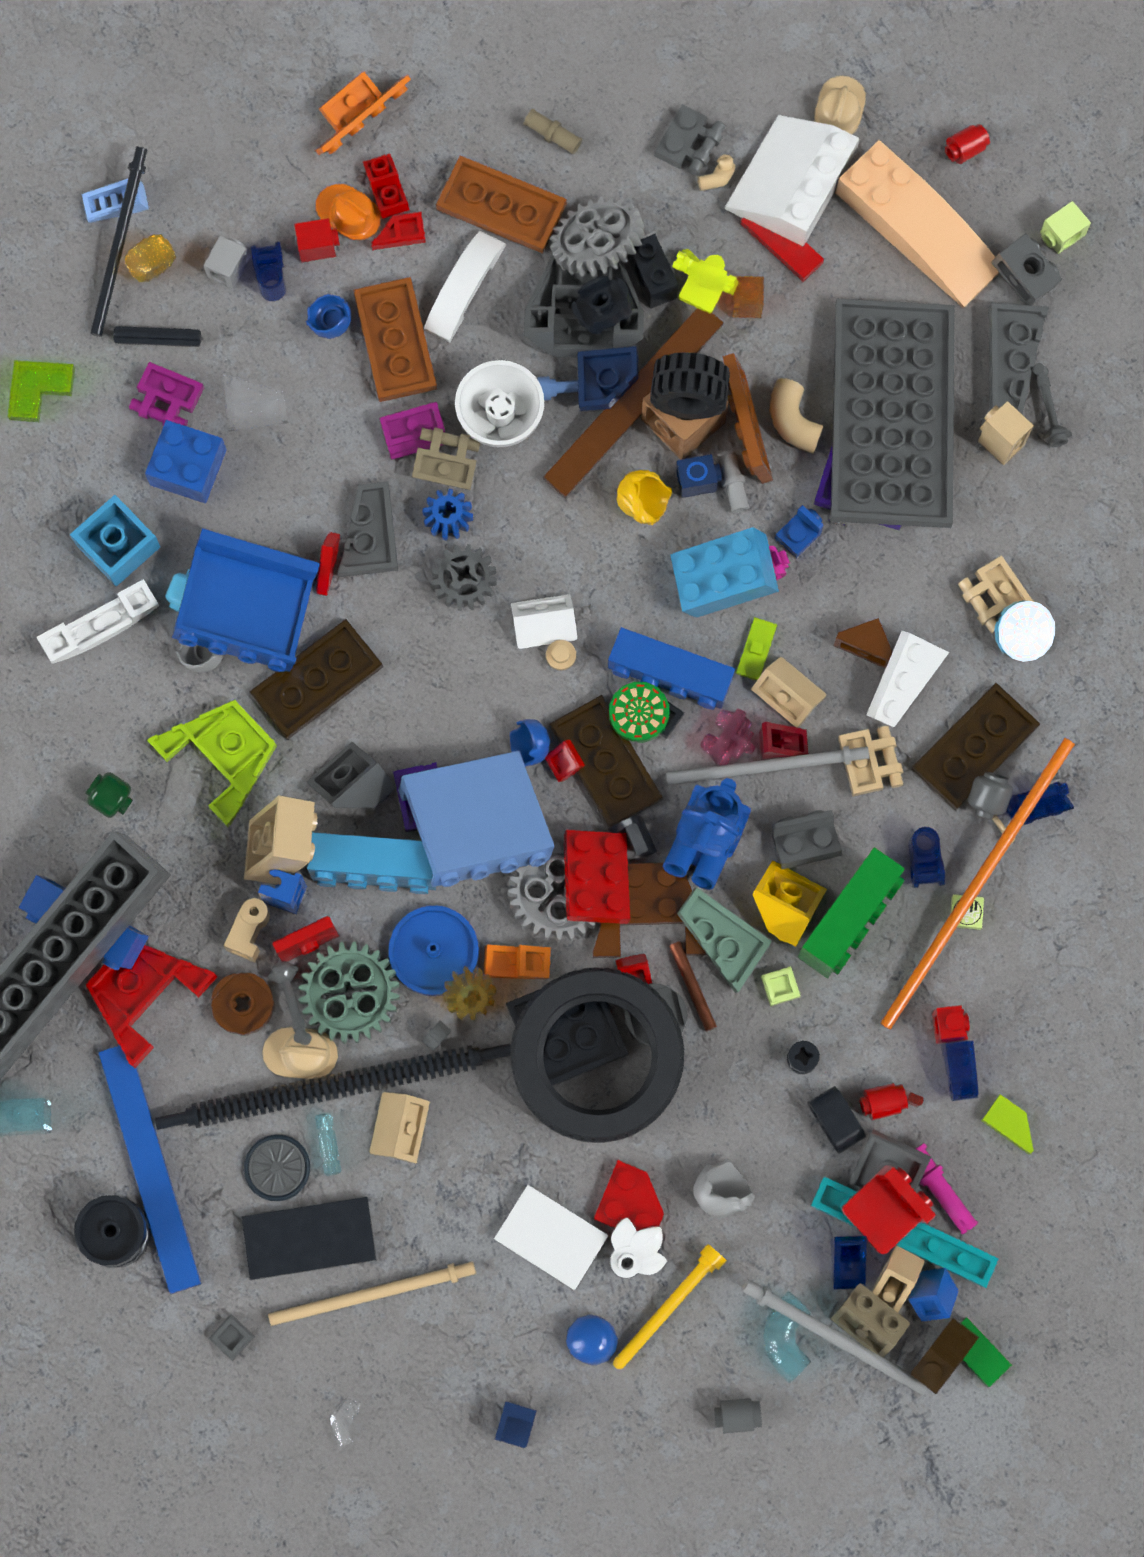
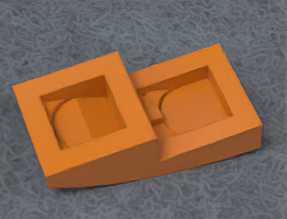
[483,944,551,979]

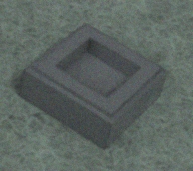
[209,1314,255,1360]

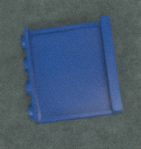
[172,528,320,672]

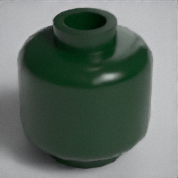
[85,772,133,818]

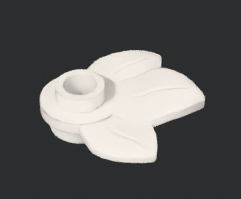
[610,1217,667,1278]

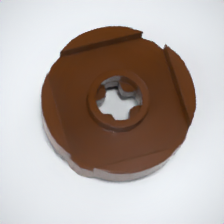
[211,973,275,1036]

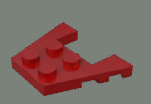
[86,945,217,1068]

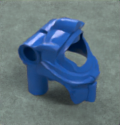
[663,778,751,890]

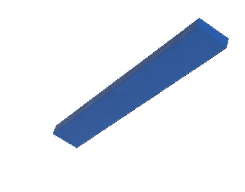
[98,1045,202,1294]

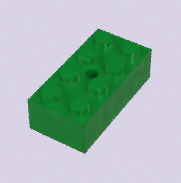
[798,847,905,979]

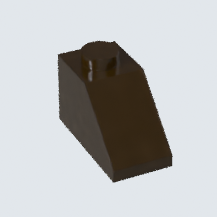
[910,1317,979,1394]

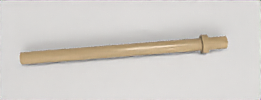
[268,1262,476,1326]

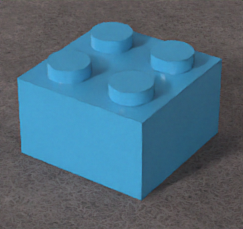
[70,495,161,587]

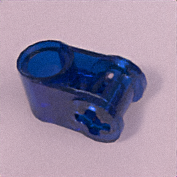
[251,241,286,301]
[908,827,945,888]

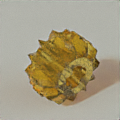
[124,234,176,282]
[443,966,497,1021]

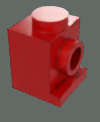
[932,1005,970,1044]

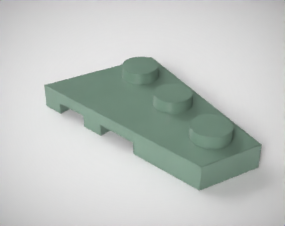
[677,888,772,993]

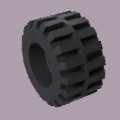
[650,352,730,419]

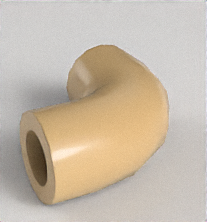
[769,378,823,454]

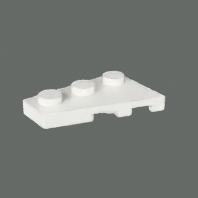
[866,631,949,727]

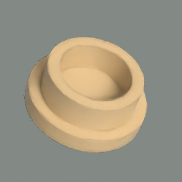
[546,640,576,670]

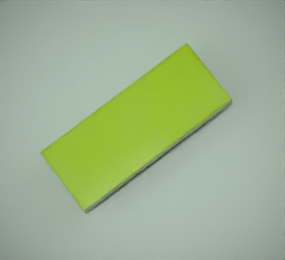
[736,617,777,681]

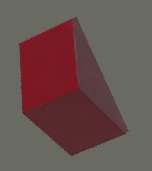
[759,722,809,760]

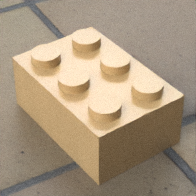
[244,796,317,885]

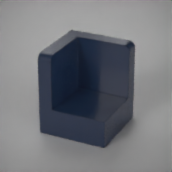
[495,1401,537,1448]

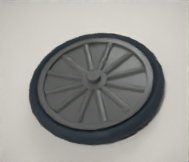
[244,1134,311,1201]

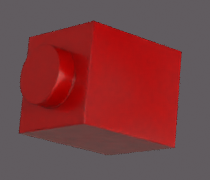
[294,218,340,263]

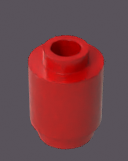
[945,124,990,164]
[859,1083,908,1121]

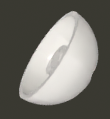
[455,360,544,447]

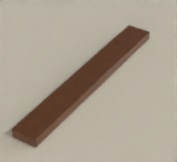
[543,308,724,498]

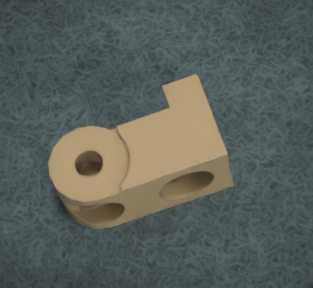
[224,898,270,962]

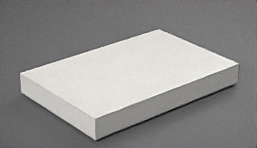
[494,1185,608,1291]

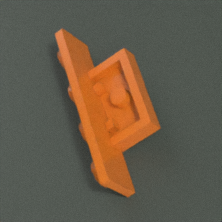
[315,71,411,155]

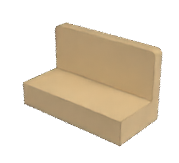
[751,657,827,728]
[369,1092,430,1163]

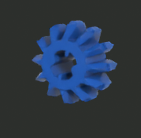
[422,488,474,541]

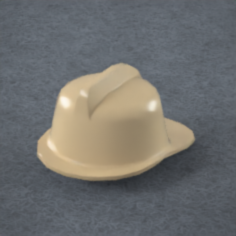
[814,76,866,134]
[263,1027,338,1079]

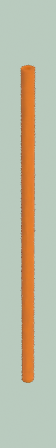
[880,738,1075,1030]

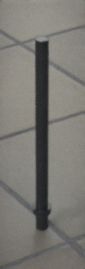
[90,146,147,337]

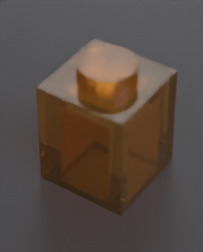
[732,276,764,318]

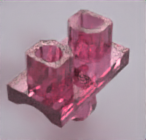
[700,708,755,766]

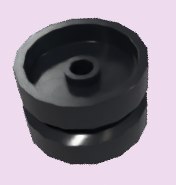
[74,1195,151,1268]

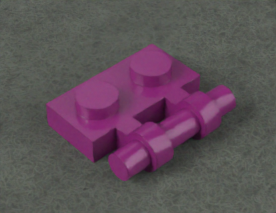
[129,362,204,426]

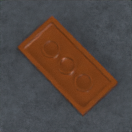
[436,155,567,254]
[353,277,437,402]
[722,353,773,484]

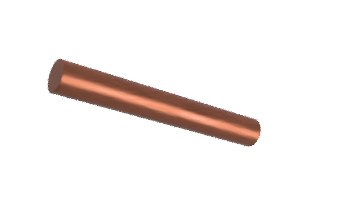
[669,941,717,1032]

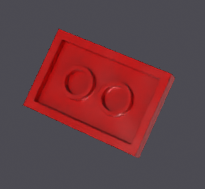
[563,830,630,924]

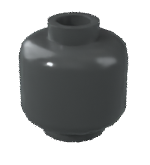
[968,772,1013,819]

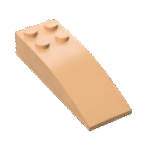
[836,140,999,309]

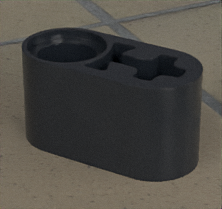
[808,1086,866,1154]

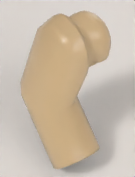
[698,155,735,191]

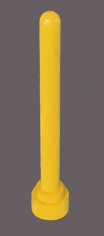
[613,1244,727,1369]

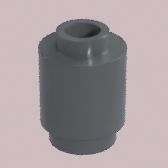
[714,1398,762,1434]

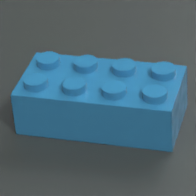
[307,832,436,894]

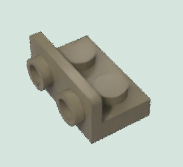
[831,1284,910,1358]

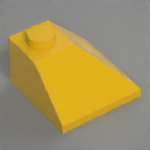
[752,860,827,947]

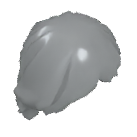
[693,1159,755,1219]

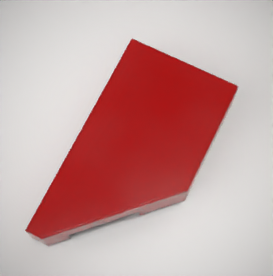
[371,212,426,250]
[316,532,340,596]

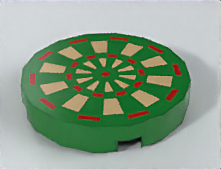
[609,682,669,743]

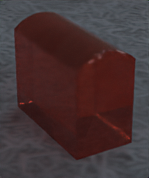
[907,1092,923,1108]

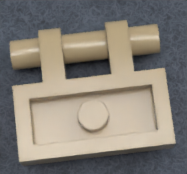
[958,555,1034,634]
[838,726,903,796]

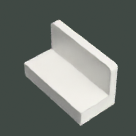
[511,594,577,649]

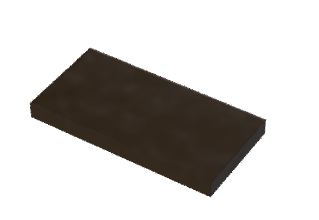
[250,619,384,740]
[911,683,1040,811]
[549,695,663,828]

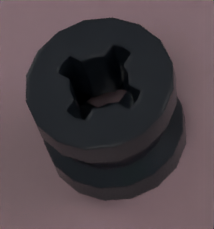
[787,1041,820,1075]

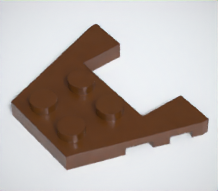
[593,863,707,958]

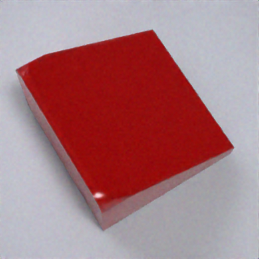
[615,954,652,984]

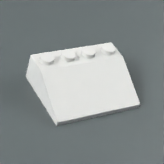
[725,115,859,246]

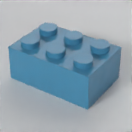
[670,527,779,618]

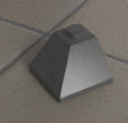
[307,742,397,808]

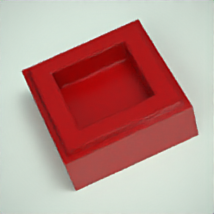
[545,740,585,782]

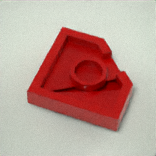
[593,1160,664,1232]

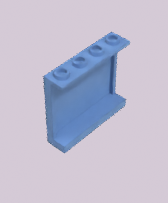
[398,751,554,887]

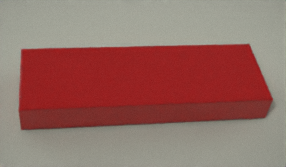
[741,218,824,282]

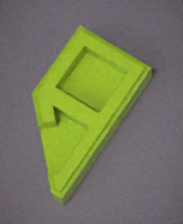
[981,1094,1034,1155]

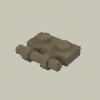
[411,427,480,490]

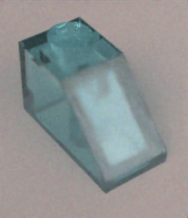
[0,1098,51,1136]

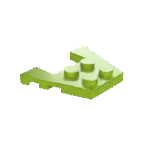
[147,700,277,828]

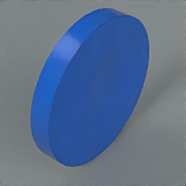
[389,906,479,996]

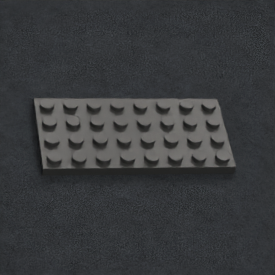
[830,298,955,528]

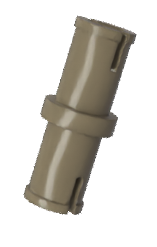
[524,108,583,155]

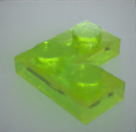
[7,360,75,422]

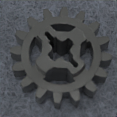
[431,544,497,611]

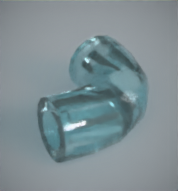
[763,1291,811,1383]

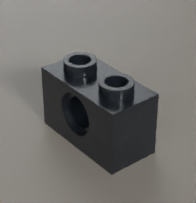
[627,234,679,309]

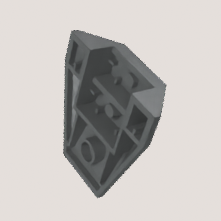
[524,254,644,357]

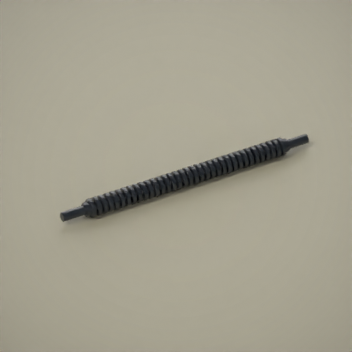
[155,1043,511,1130]

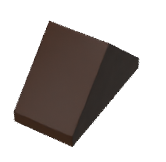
[834,618,893,669]

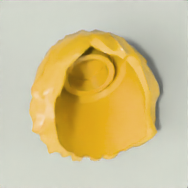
[616,470,672,526]

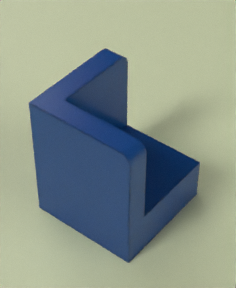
[908,1268,958,1322]

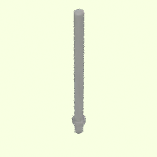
[666,746,869,785]
[742,1280,927,1395]

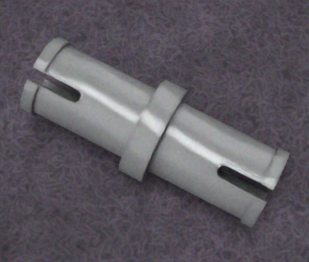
[717,450,750,513]

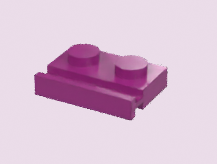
[379,402,445,460]

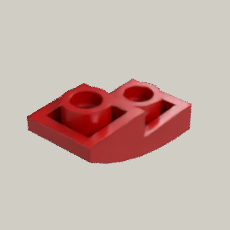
[363,153,409,219]

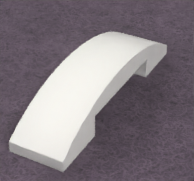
[424,231,506,343]
[36,579,159,664]

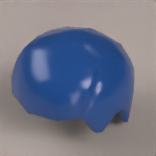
[306,294,351,339]
[510,719,550,767]
[566,1314,618,1366]

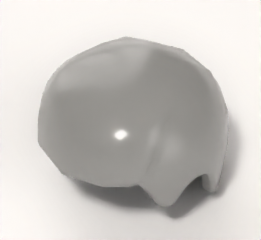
[176,643,223,673]

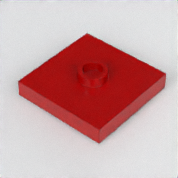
[272,916,339,962]

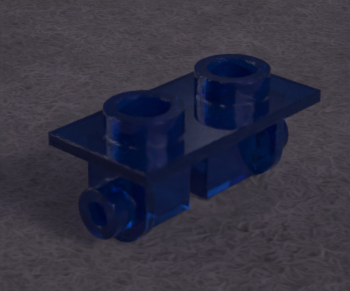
[1006,781,1074,825]

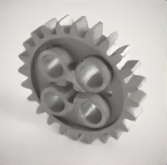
[550,196,645,277]
[507,842,596,943]

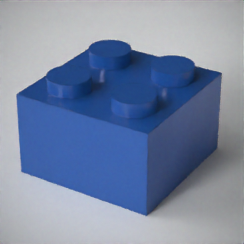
[145,420,227,504]

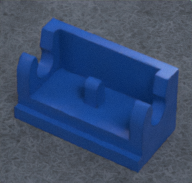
[258,870,307,915]

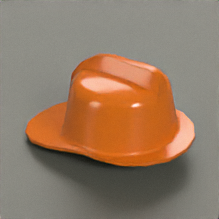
[316,184,381,240]

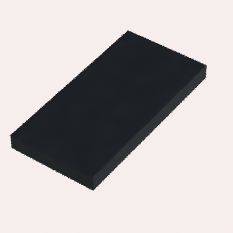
[242,1197,377,1280]

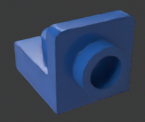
[775,505,824,558]

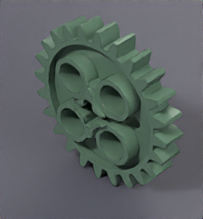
[298,942,400,1044]

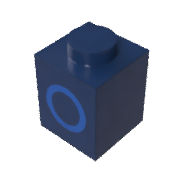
[676,454,722,498]

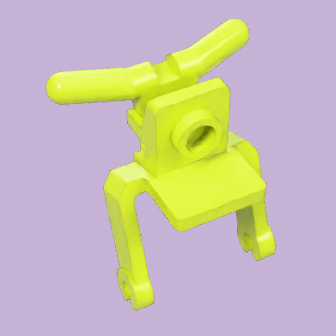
[672,249,756,314]

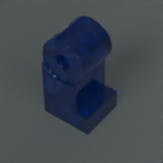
[941,1040,978,1101]

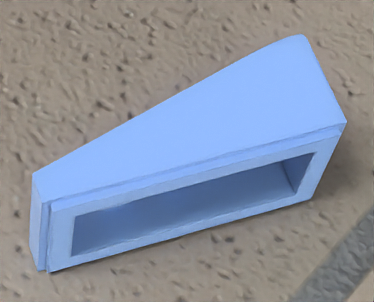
[82,179,149,223]

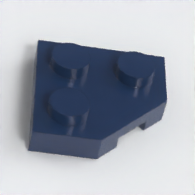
[577,346,639,411]

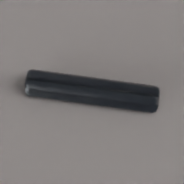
[113,326,202,347]

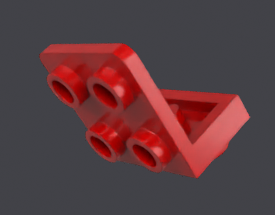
[842,1165,936,1254]

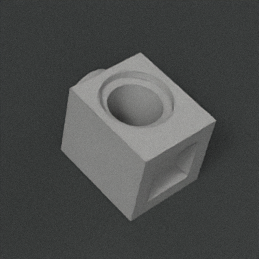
[203,236,249,289]

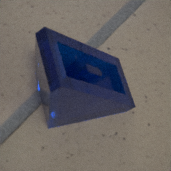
[830,1236,867,1289]

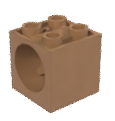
[642,392,728,460]

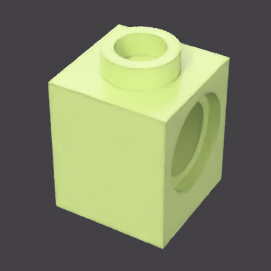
[1040,201,1091,254]

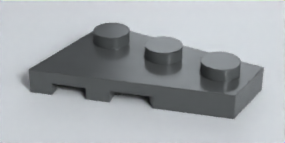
[338,481,398,577]

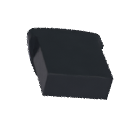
[608,815,657,857]

